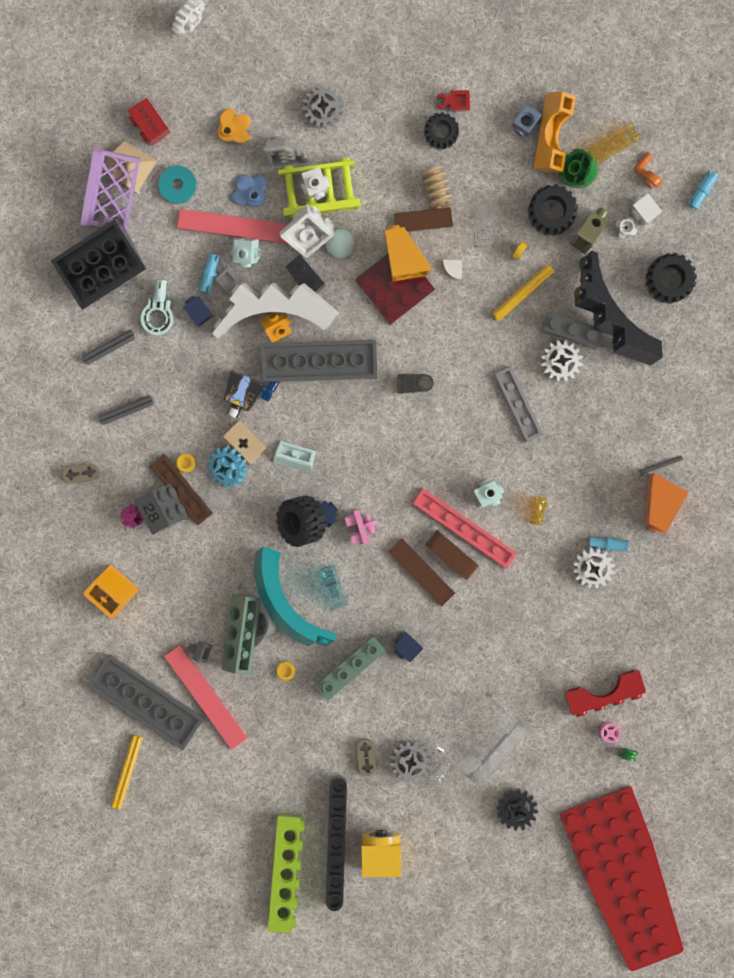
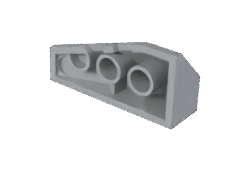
[265,136,308,167]

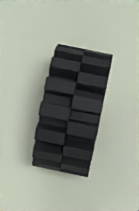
[424,112,459,149]

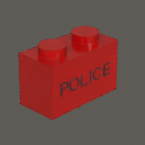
[128,98,171,146]

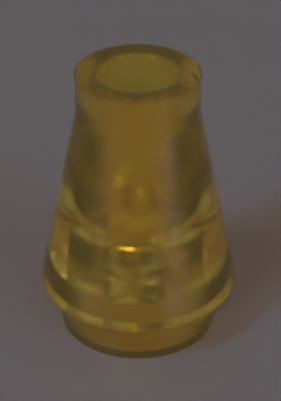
[530,496,549,525]

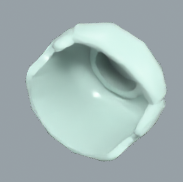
[325,229,355,259]

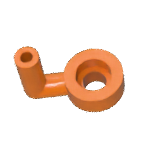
[634,152,663,189]

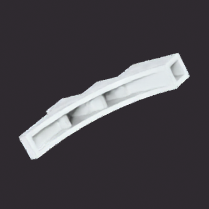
[212,283,339,338]

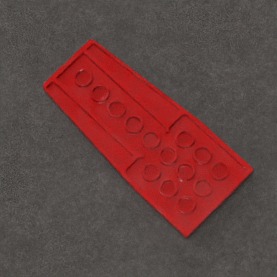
[559,785,684,971]

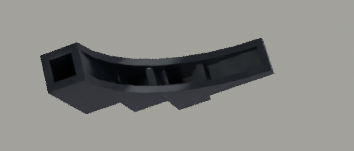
[574,251,663,366]

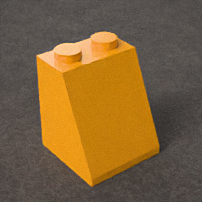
[385,225,431,282]

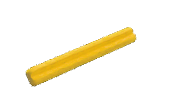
[492,264,554,321]
[111,735,143,809]

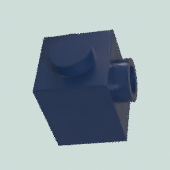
[320,501,338,528]
[393,632,423,662]

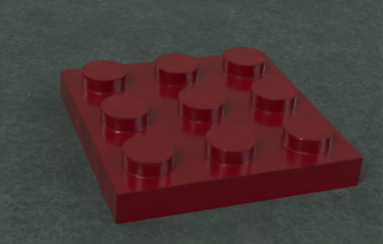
[355,254,435,325]

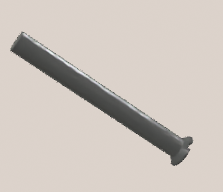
[640,456,683,476]

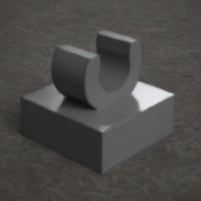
[187,641,213,663]

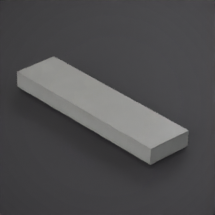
[494,366,544,443]

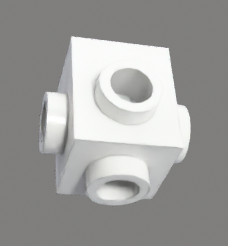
[301,167,330,200]

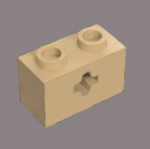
[223,420,267,464]

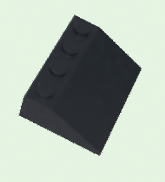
[51,219,146,310]

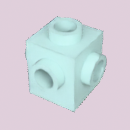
[231,238,261,267]
[473,479,504,508]

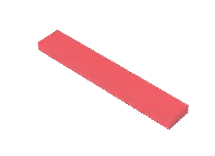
[177,209,290,245]
[412,488,517,569]
[164,645,248,750]

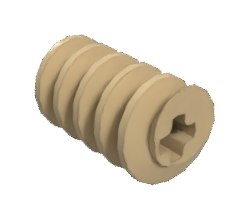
[422,166,454,209]

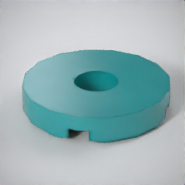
[158,165,197,204]

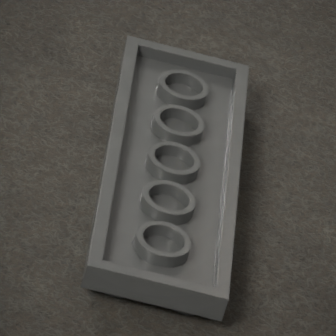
[261,340,378,382]
[88,654,204,751]

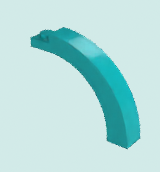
[254,546,336,646]

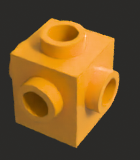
[259,312,292,343]

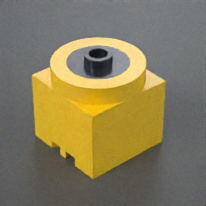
[362,829,401,877]

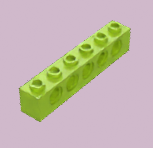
[268,813,305,934]

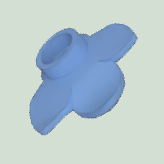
[230,174,266,207]

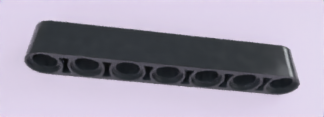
[326,775,347,911]

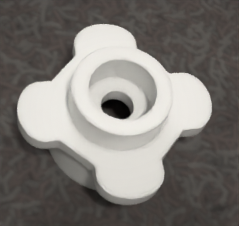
[615,217,637,239]

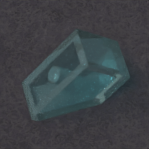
[316,564,349,610]

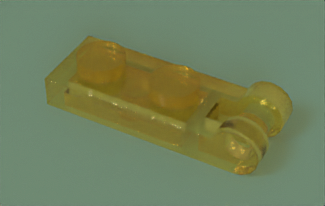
[587,122,642,165]

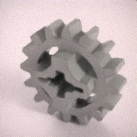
[302,85,344,129]
[390,740,432,783]

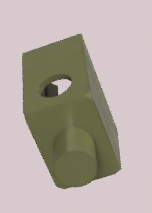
[570,208,609,255]

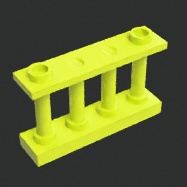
[278,158,361,219]

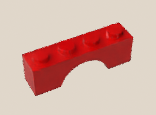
[564,669,646,717]

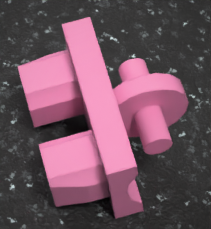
[345,510,378,544]

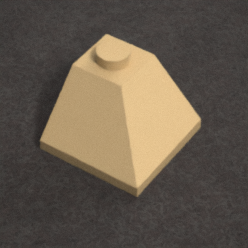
[102,141,157,193]

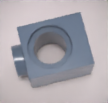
[512,104,542,137]

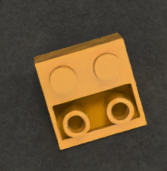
[83,564,140,620]

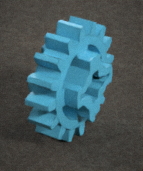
[206,446,248,488]

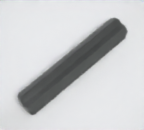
[82,330,135,365]
[99,395,154,425]

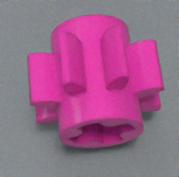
[120,504,144,529]

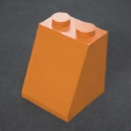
[643,473,689,534]

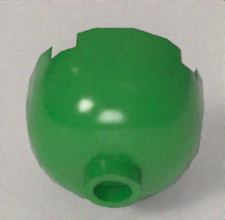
[559,149,598,189]

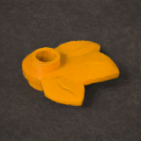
[217,108,251,144]

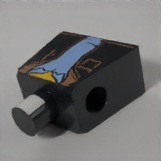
[224,370,266,418]

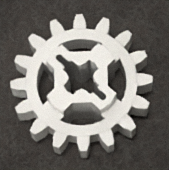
[172,0,205,36]
[541,340,583,382]
[573,546,615,589]

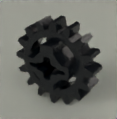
[496,788,538,831]

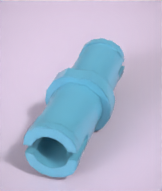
[687,170,719,210]
[198,253,220,294]
[589,537,629,552]

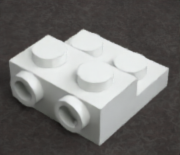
[280,205,334,259]

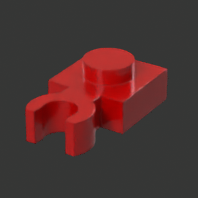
[437,90,470,112]

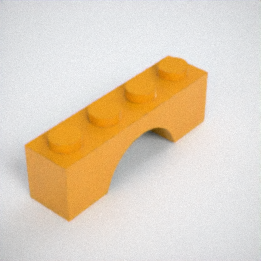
[534,91,576,173]

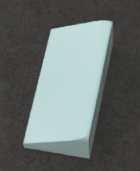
[273,441,316,473]

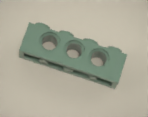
[221,594,261,674]
[315,635,386,701]

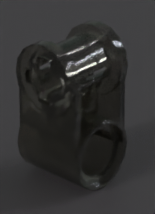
[397,374,434,394]

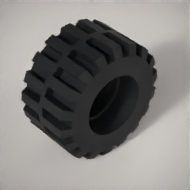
[528,184,578,236]
[645,253,697,304]
[276,495,327,547]

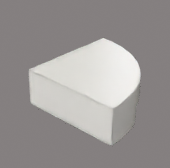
[443,260,462,280]

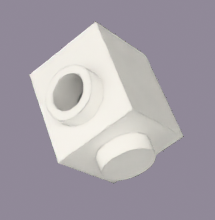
[631,193,662,226]

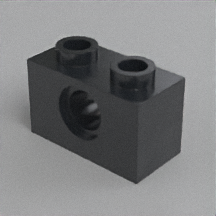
[285,255,325,293]

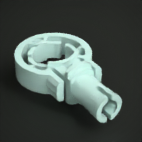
[141,280,174,335]

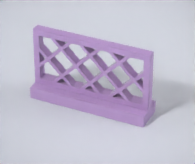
[80,146,140,231]

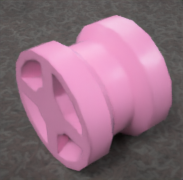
[599,722,620,743]

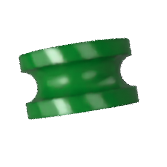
[619,747,638,762]

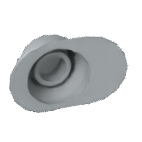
[254,605,277,647]

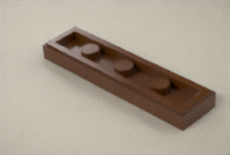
[150,454,213,525]
[388,538,455,606]

